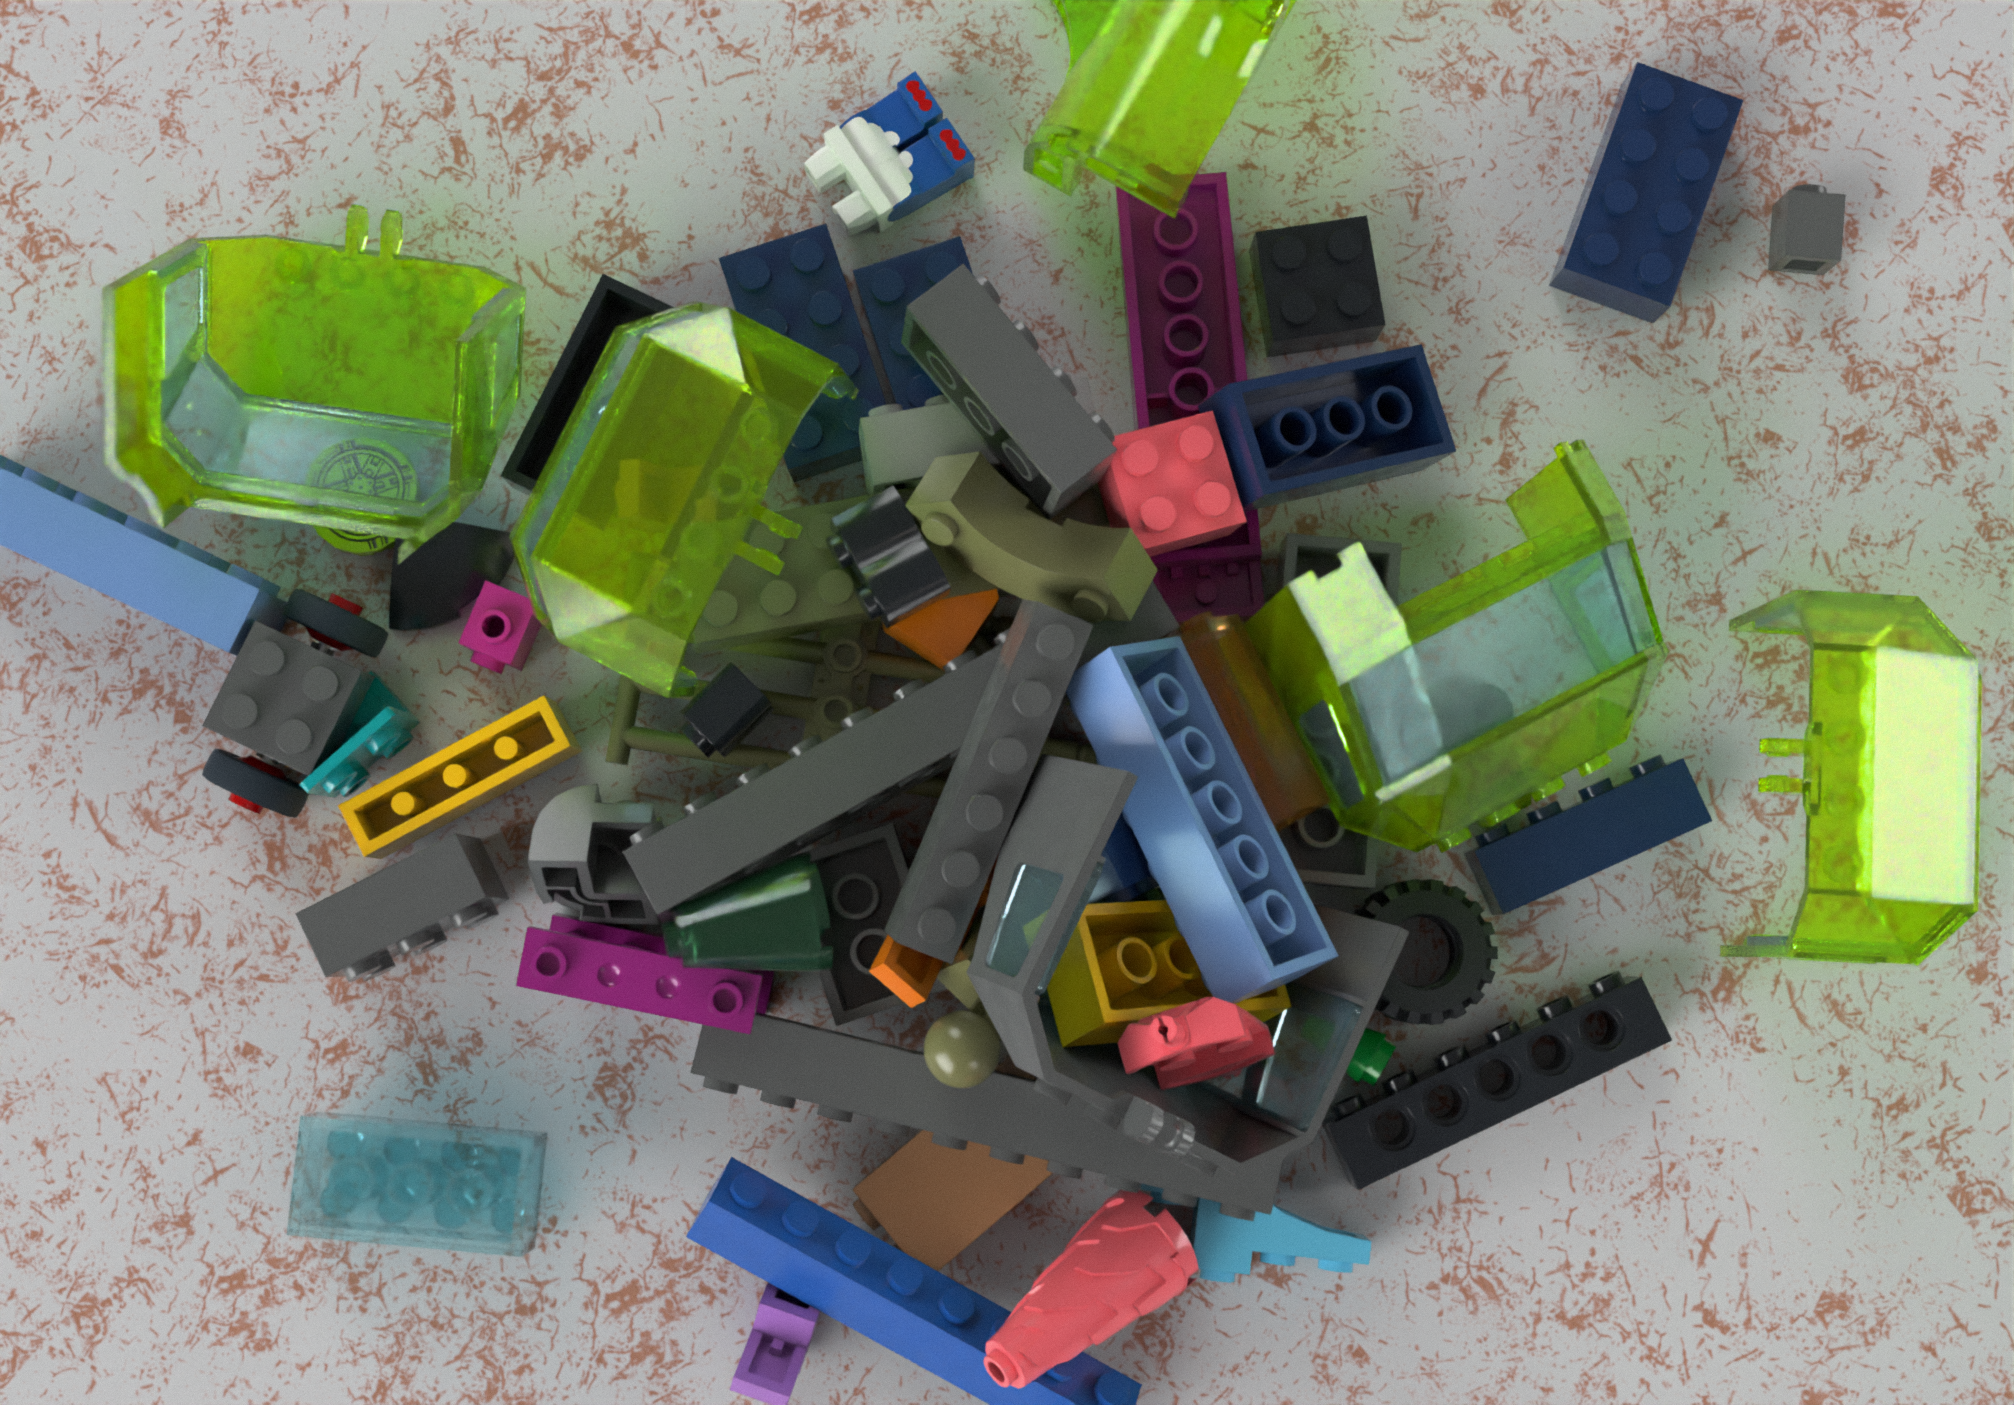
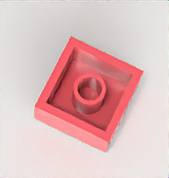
[1098,410,1247,557]

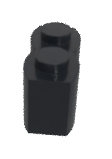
[826,486,951,628]
[679,662,774,758]

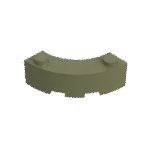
[905,451,1158,623]

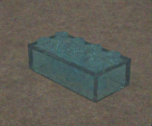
[286,1112,548,1257]

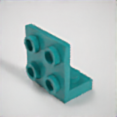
[300,671,420,798]

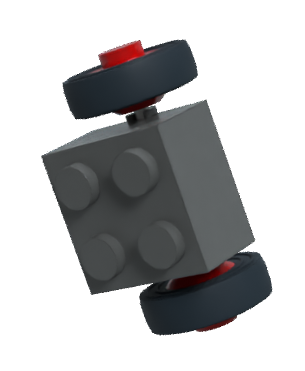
[202,589,389,818]

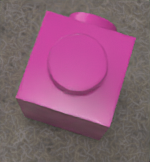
[458,580,548,674]

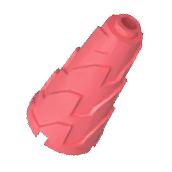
[983,1190,1199,1389]

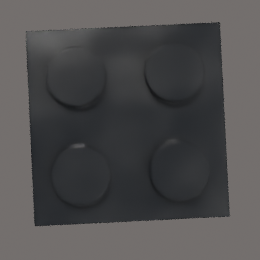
[1249,215,1386,358]

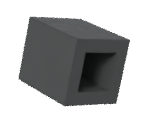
[1768,184,1846,275]

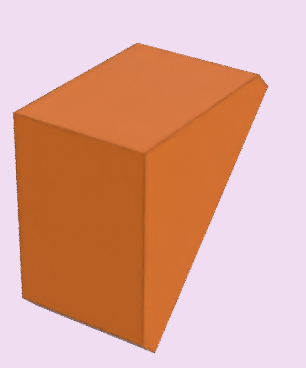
[882,589,999,672]

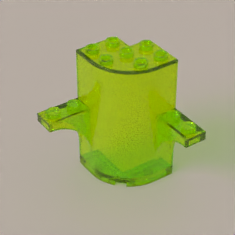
[1023,0,1297,219]

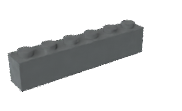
[884,599,1093,964]

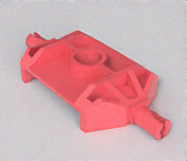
[1118,997,1276,1090]

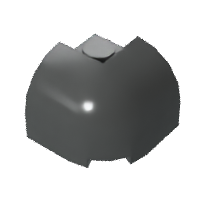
[528,784,662,925]

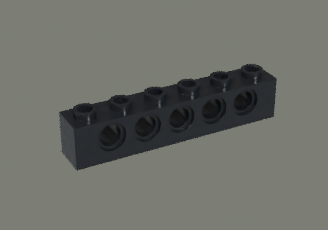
[1322,971,1672,1190]

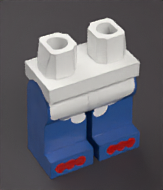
[804,71,975,236]

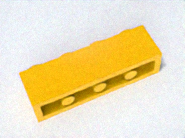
[338,695,582,859]

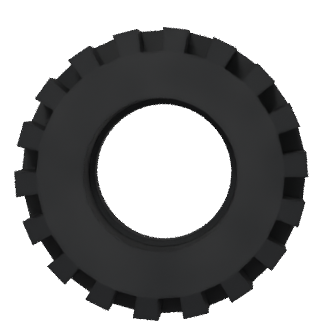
[1354,879,1498,1025]

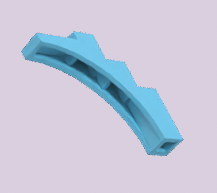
[1140,1183,1371,1283]

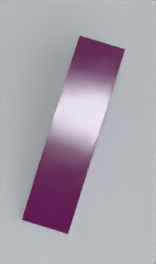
[1115,172,1266,626]

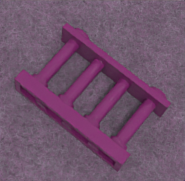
[516,913,779,1034]

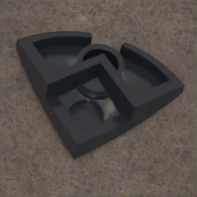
[389,513,520,631]

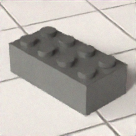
[901,264,1117,520]

